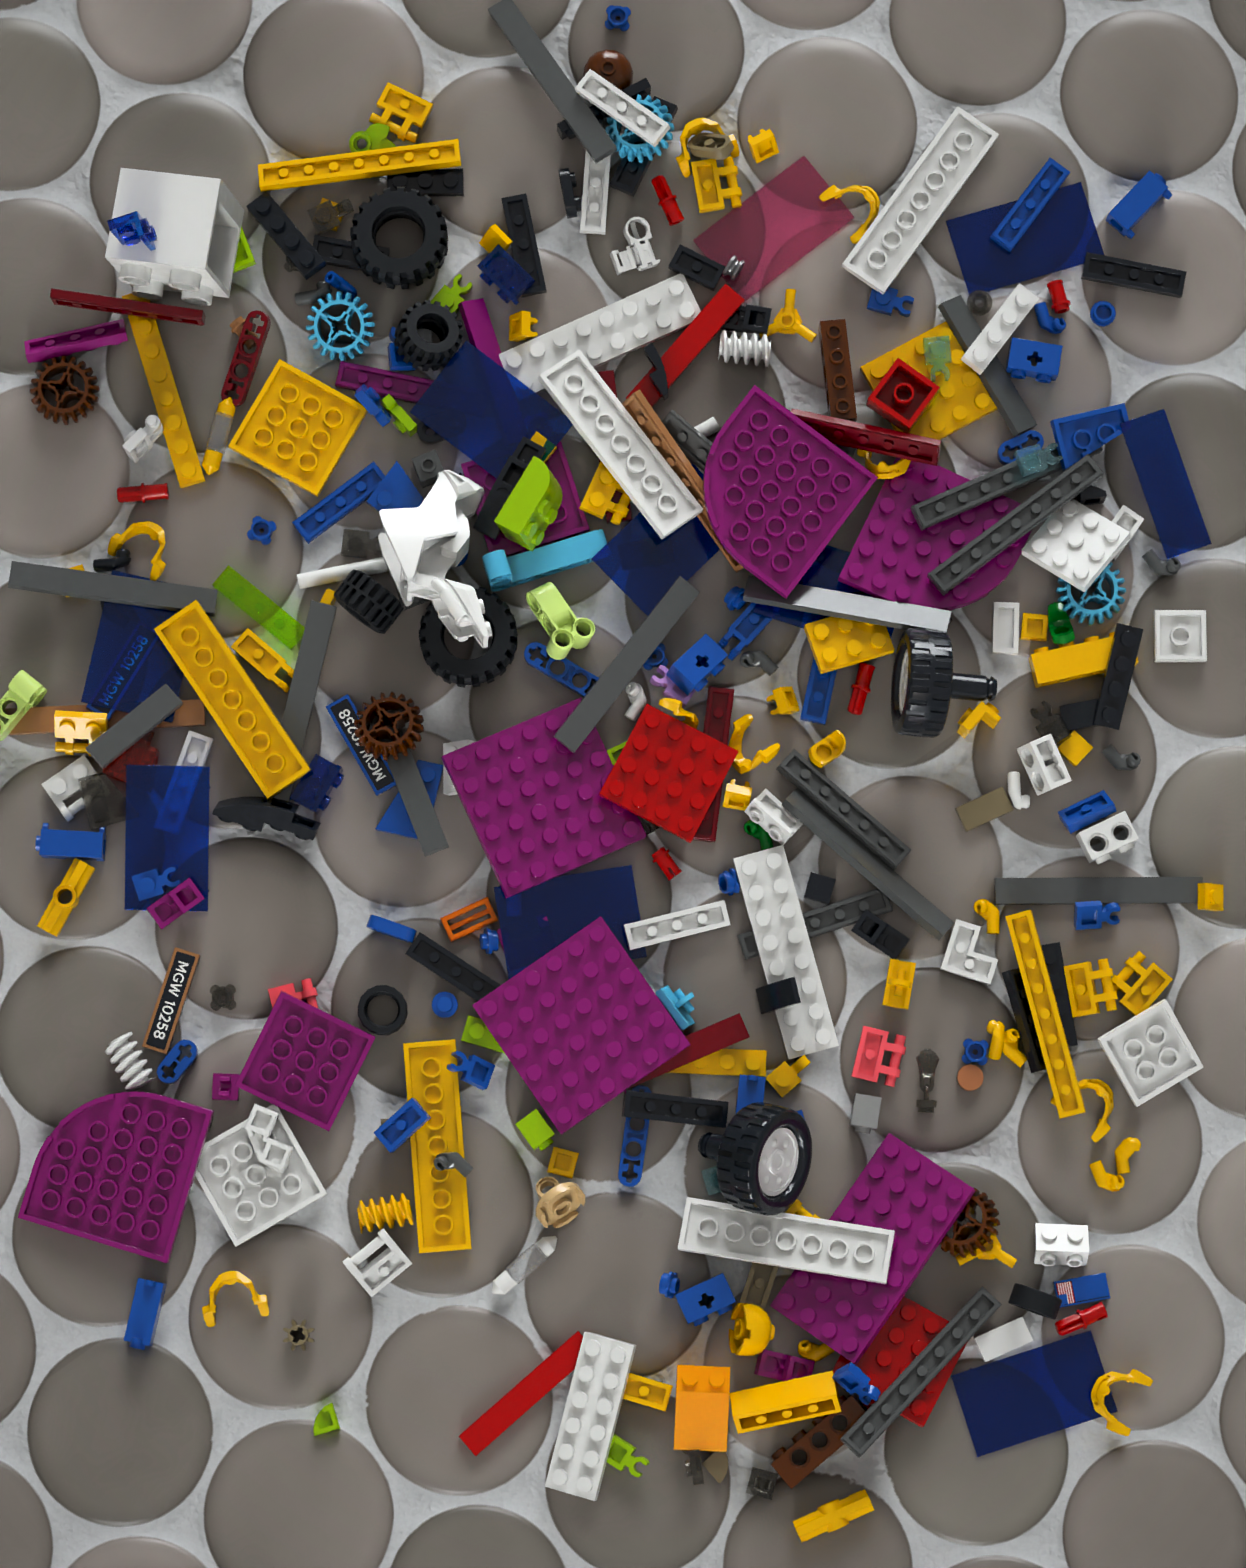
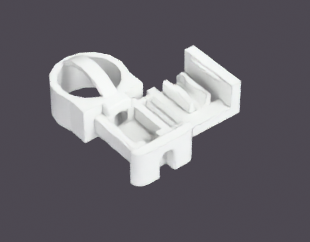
[610,217,660,276]

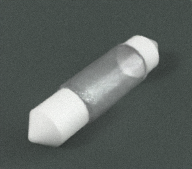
[492,1236,557,1295]

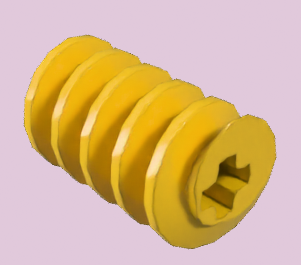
[357,1193,414,1234]

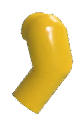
[1002,1028,1027,1068]
[798,1340,834,1362]

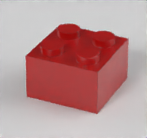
[866,358,940,433]

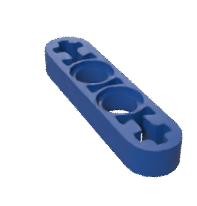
[524,642,599,698]
[618,1085,652,1187]

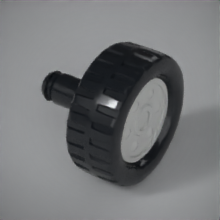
[891,628,997,738]
[698,1102,812,1216]

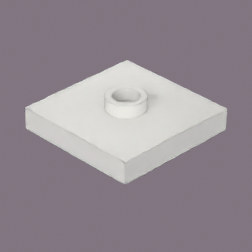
[1153,610,1207,662]

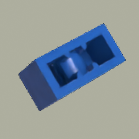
[1005,337,1063,383]
[666,634,728,696]
[675,1273,736,1326]

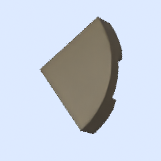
[702,1452,728,1484]

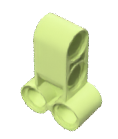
[526,582,595,660]
[0,670,47,741]

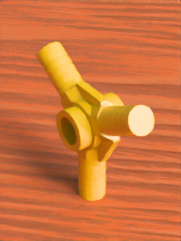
[759,289,817,343]
[955,1213,1017,1268]

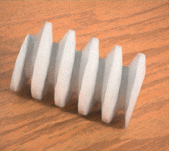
[718,330,771,367]
[105,1032,156,1091]

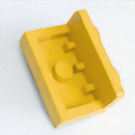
[957,701,1001,739]

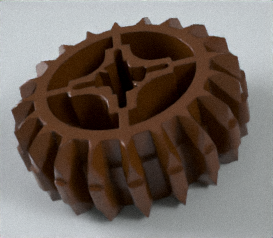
[30,356,100,425]
[354,691,424,761]
[939,1188,1000,1258]

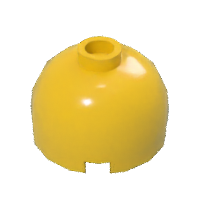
[728,1303,775,1356]

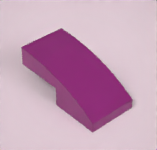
[146,878,205,929]
[754,1349,815,1381]

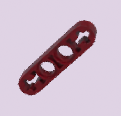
[221,310,271,407]

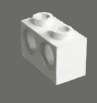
[1017,733,1072,796]
[1076,811,1139,864]

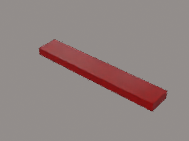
[626,283,745,407]
[459,1331,583,1456]

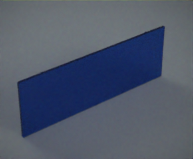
[1120,409,1211,559]

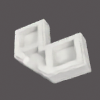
[245,1103,294,1172]

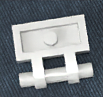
[122,415,164,464]

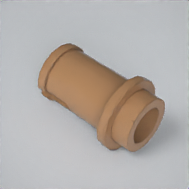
[230,316,259,350]

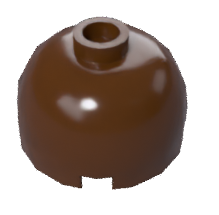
[583,49,633,90]

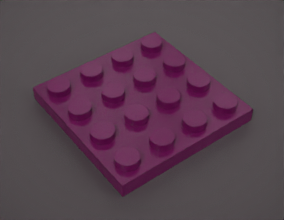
[461,434,590,557]
[235,991,376,1131]

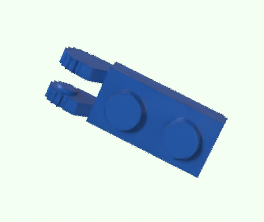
[717,603,781,661]

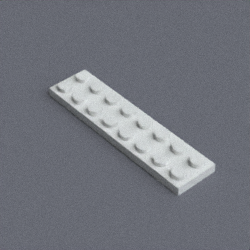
[842,106,999,295]
[499,273,701,402]
[538,349,703,539]
[733,845,839,1060]
[678,1197,895,1284]

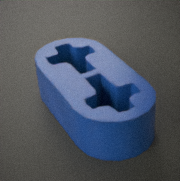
[997,430,1044,465]
[366,915,417,943]
[157,1040,198,1084]

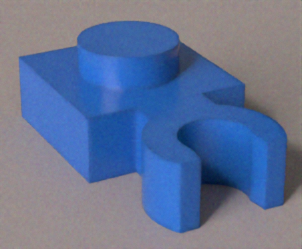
[867,287,914,317]
[387,327,415,371]
[354,384,392,427]
[131,866,181,901]
[1074,901,1120,930]
[446,1051,495,1090]
[832,1362,881,1405]

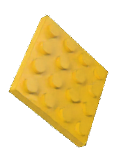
[860,321,997,440]
[228,359,368,497]

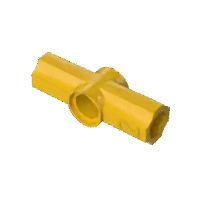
[37,858,95,937]
[792,1489,874,1543]

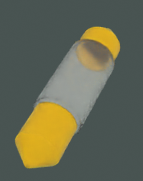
[202,397,236,475]

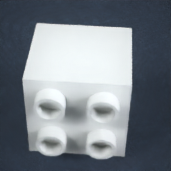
[105,168,244,306]

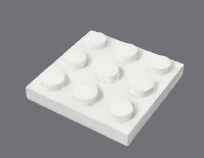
[1022,499,1130,593]
[1097,999,1203,1107]

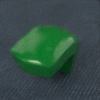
[1048,602,1075,645]

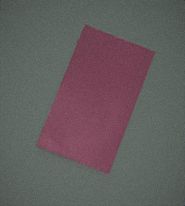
[693,156,854,301]

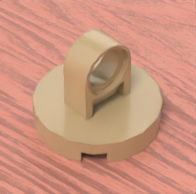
[536,1177,585,1228]

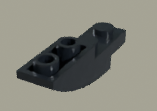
[473,437,546,541]
[212,796,321,840]

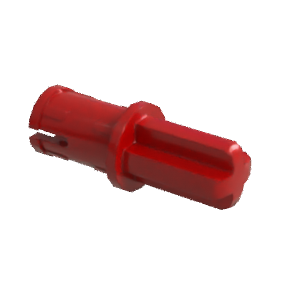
[651,175,685,226]
[117,483,169,503]
[847,663,875,715]
[1055,1302,1108,1336]

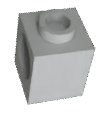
[849,1093,882,1134]

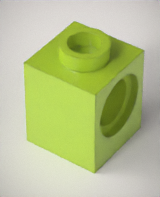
[515,1109,555,1151]

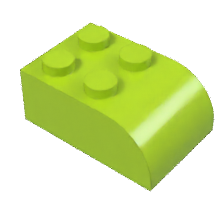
[494,456,563,551]

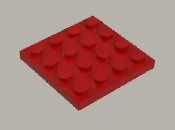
[599,704,739,843]
[832,1296,967,1427]

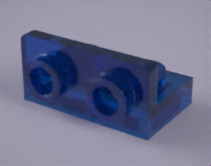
[107,211,157,251]
[477,244,535,305]
[290,754,344,815]

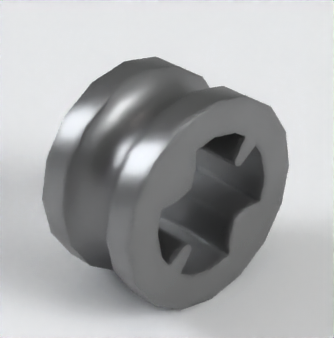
[723,255,745,281]

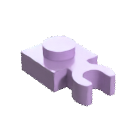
[650,665,696,709]

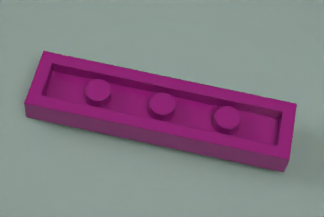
[24,319,128,363]

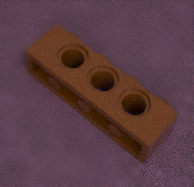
[818,319,857,422]
[770,1395,865,1489]

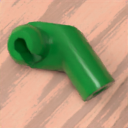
[744,820,774,851]

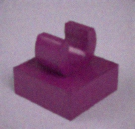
[212,1073,240,1101]

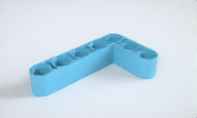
[482,529,611,592]

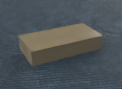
[955,786,1014,832]

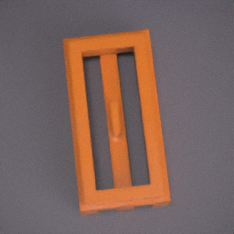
[440,897,498,943]

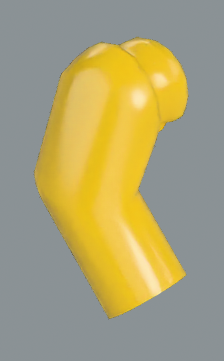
[973,899,1000,934]
[986,1020,1005,1060]
[1114,1137,1141,1174]
[1089,1160,1125,1192]

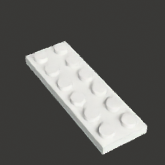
[545,1331,637,1501]

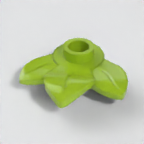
[349,123,396,152]

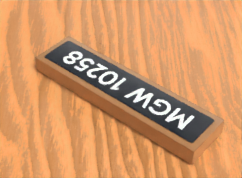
[142,947,200,1054]

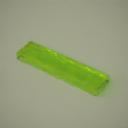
[212,565,305,650]

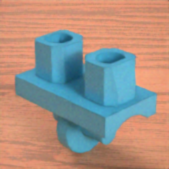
[655,985,695,1030]

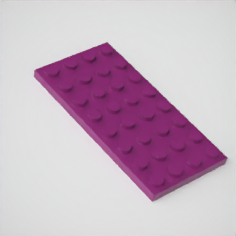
[770,1133,976,1365]

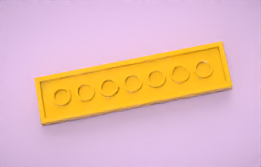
[154,600,311,799]
[403,1039,472,1254]

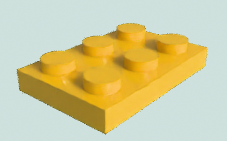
[804,617,895,674]

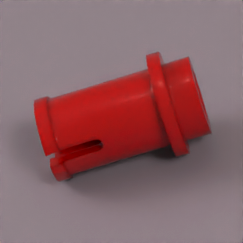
[1047,280,1071,314]
[651,846,682,881]

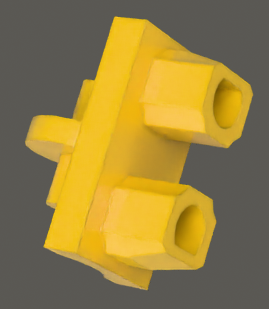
[882,958,916,1010]

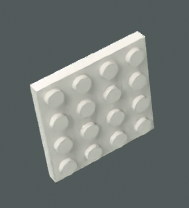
[195,1104,327,1247]

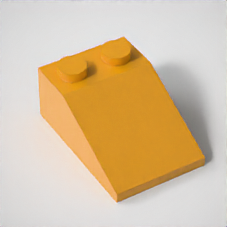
[674,1365,730,1452]

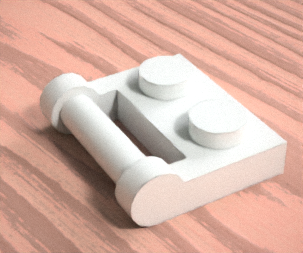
[41,755,111,822]
[342,1228,412,1297]

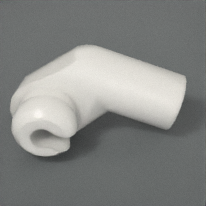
[624,682,647,722]
[1007,771,1030,810]

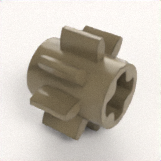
[283,1319,315,1351]

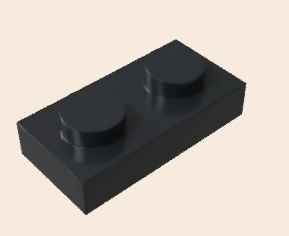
[668,244,725,291]

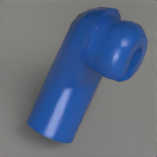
[325,271,357,302]
[1034,302,1066,334]

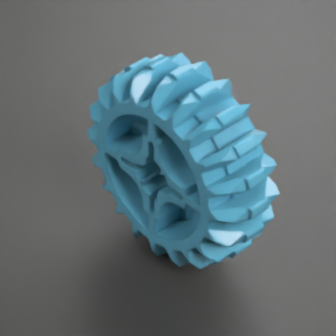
[605,94,674,163]
[306,291,375,361]
[1056,562,1126,625]

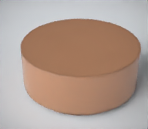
[957,1064,984,1091]

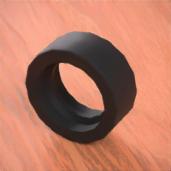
[358,985,408,1035]
[1008,1283,1062,1320]

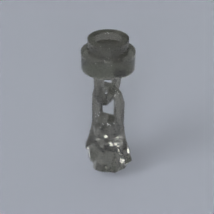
[916,1049,939,1113]

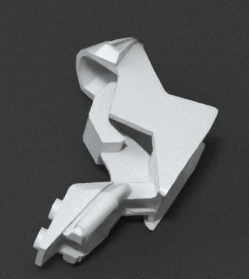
[378,470,492,648]

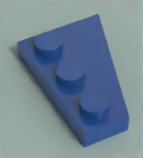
[1050,403,1131,471]
[366,461,424,512]
[375,760,443,840]

